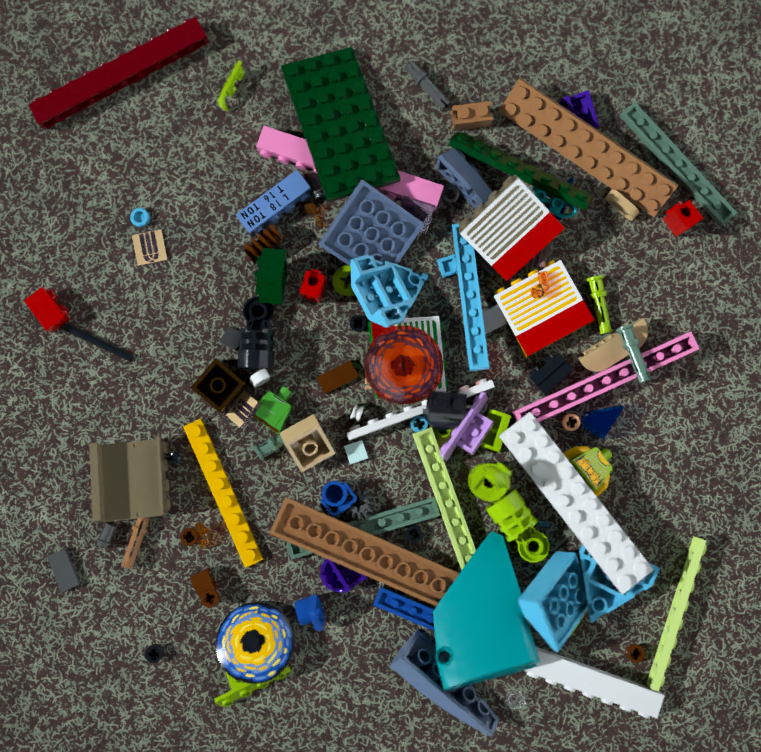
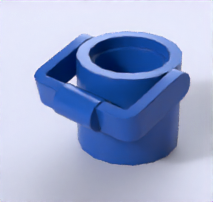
[320,480,357,516]
[294,594,325,631]

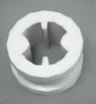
[350,403,365,422]

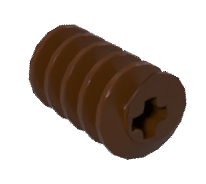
[243,224,285,265]

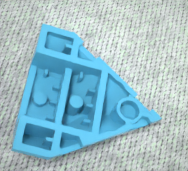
[351,255,429,328]
[579,544,660,623]

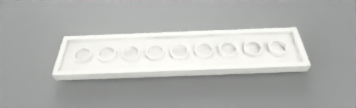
[499,412,653,594]

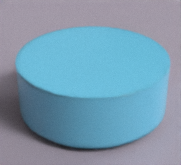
[130,208,150,227]

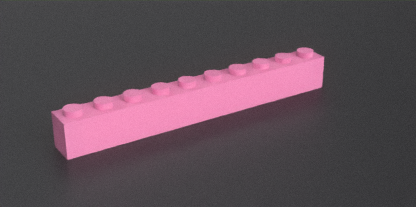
[256,126,444,212]
[512,332,699,422]

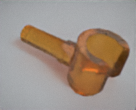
[305,203,324,228]

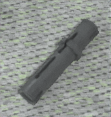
[405,60,451,111]

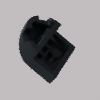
[423,390,467,430]

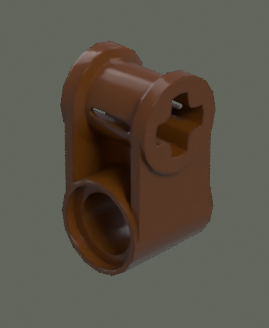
[190,567,221,608]

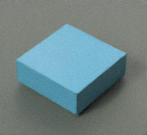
[437,254,458,278]

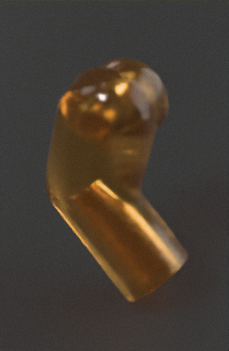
[531,271,550,298]
[194,522,212,549]

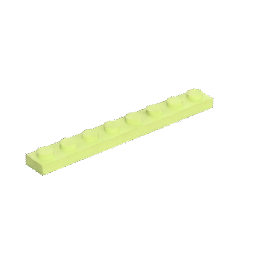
[413,427,476,570]
[646,536,707,692]

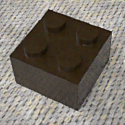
[190,358,248,413]

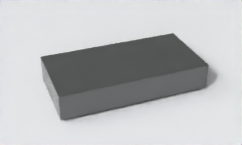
[47,548,81,592]

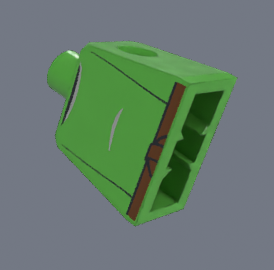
[248,386,293,434]

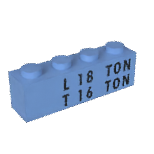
[236,170,312,237]

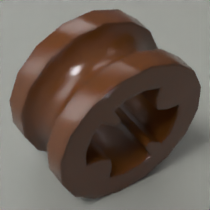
[180,528,199,546]
[625,644,645,663]

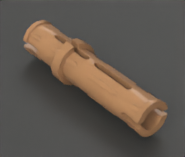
[121,517,150,569]

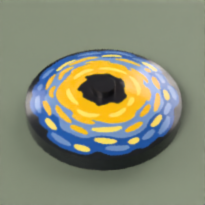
[216,602,295,684]

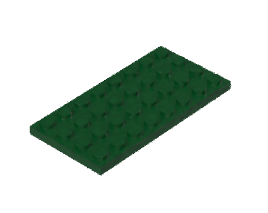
[281,47,401,203]

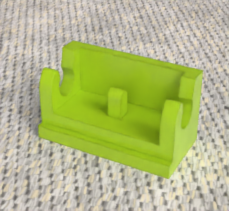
[480,409,511,452]

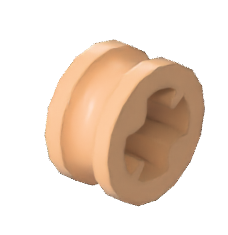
[562,414,580,431]

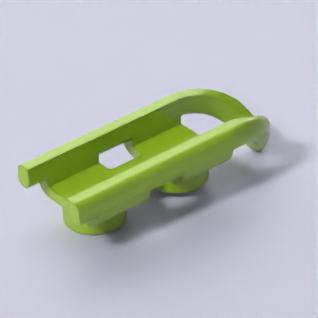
[218,61,246,111]

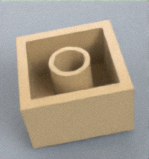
[280,414,336,473]

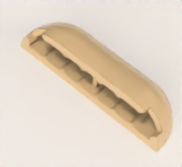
[578,318,648,372]

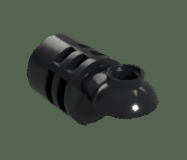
[237,296,275,370]

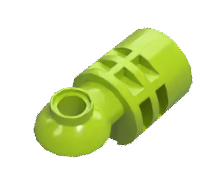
[468,462,512,501]
[485,488,550,563]

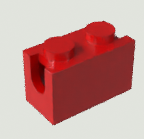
[663,199,703,237]
[299,269,327,303]
[24,287,70,333]

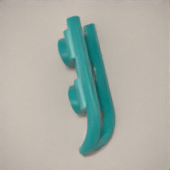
[532,186,578,218]

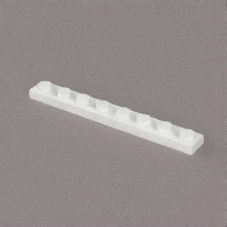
[347,378,494,441]

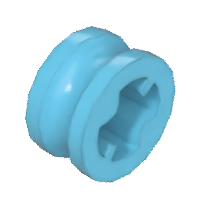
[410,415,428,432]

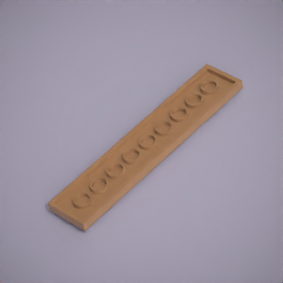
[499,78,678,217]
[269,497,460,606]

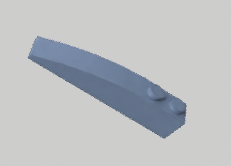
[436,148,492,209]
[390,629,499,737]

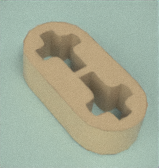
[605,189,639,221]

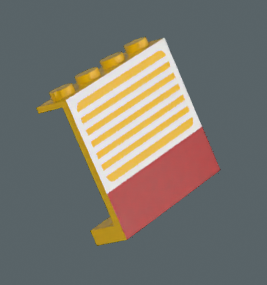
[491,260,594,358]

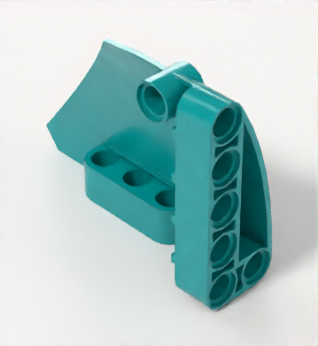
[433,531,540,691]

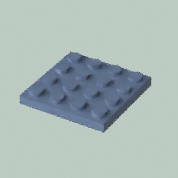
[318,179,425,267]

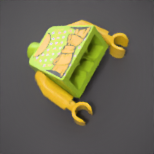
[563,446,612,497]

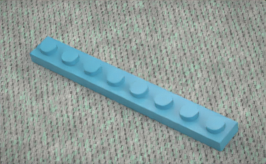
[452,223,489,371]

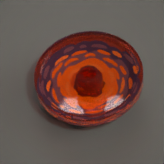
[364,325,443,405]

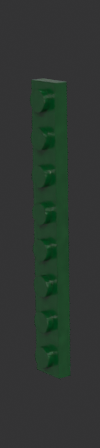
[448,132,593,210]

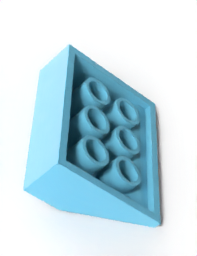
[518,551,588,652]

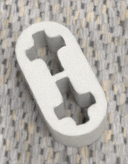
[250,368,270,389]

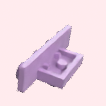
[440,391,494,461]

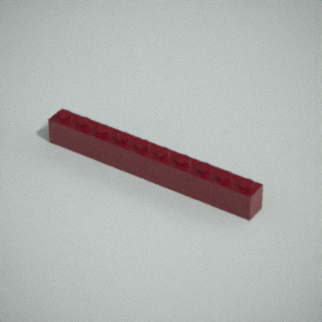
[28,17,209,130]

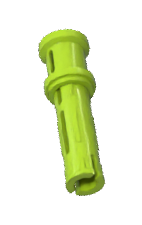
[586,275,612,334]

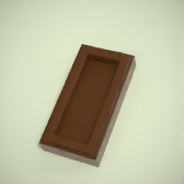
[316,360,359,394]

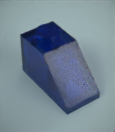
[580,405,624,439]

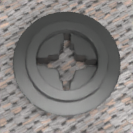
[346,489,375,521]

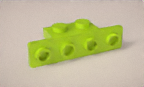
[214,666,291,707]

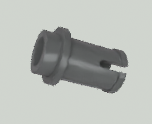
[306,174,325,200]
[97,522,117,549]

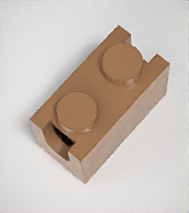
[451,101,493,131]

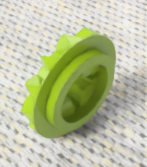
[333,266,355,296]

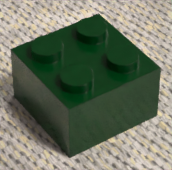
[254,248,287,305]

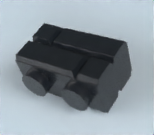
[528,353,574,396]

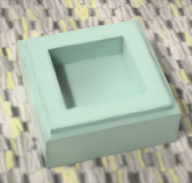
[344,440,368,464]

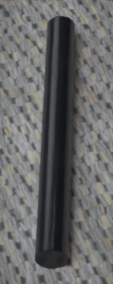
[62,323,134,362]

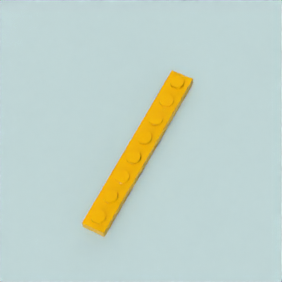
[183,419,263,568]

